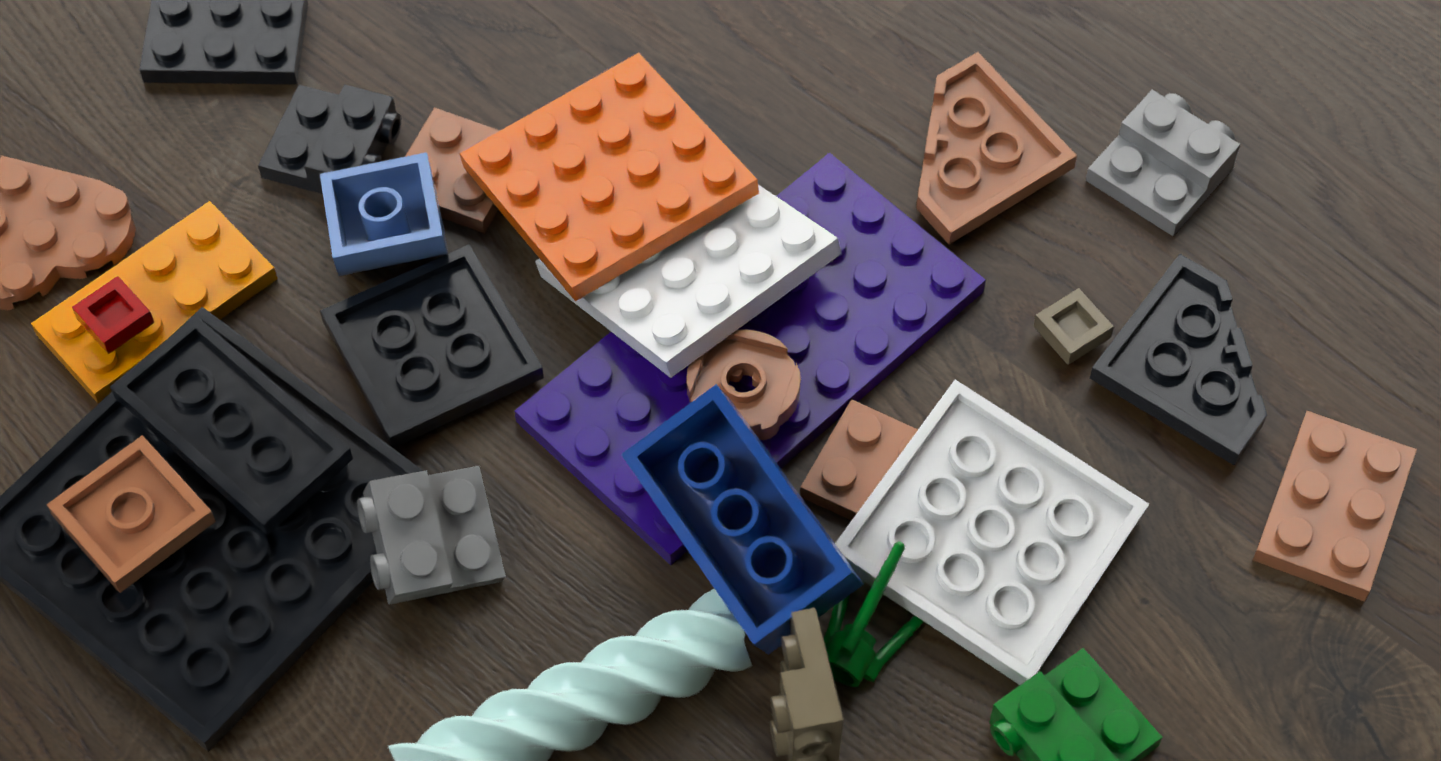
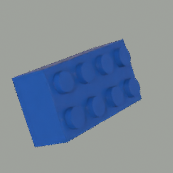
[621,384,864,655]

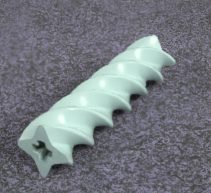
[388,588,752,761]

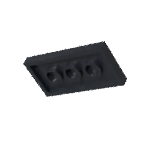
[110,315,353,535]

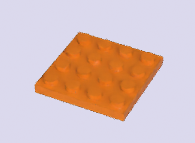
[459,53,759,302]

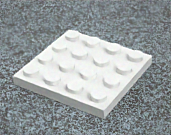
[535,185,841,378]
[835,379,1149,685]

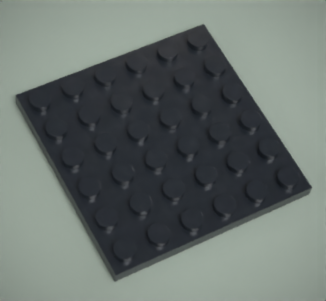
[0,307,423,752]

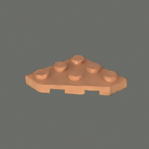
[916,52,1077,245]

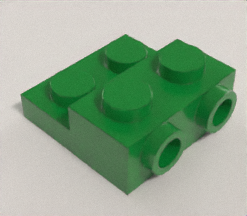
[989,648,1162,761]

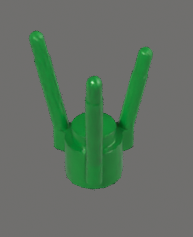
[823,541,924,687]

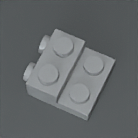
[1086,90,1240,236]
[357,466,506,605]

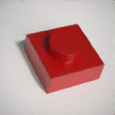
[72,276,155,355]

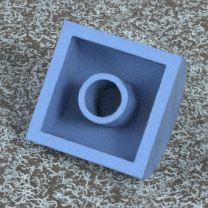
[320,152,448,276]

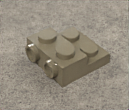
[770,608,843,761]

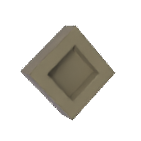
[1034,288,1114,365]

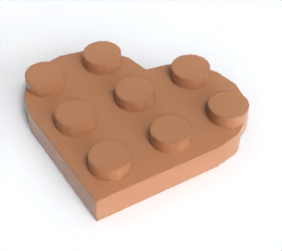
[0,156,136,310]

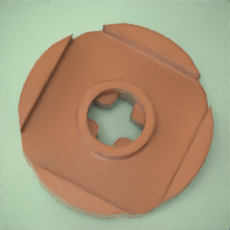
[686,329,801,440]

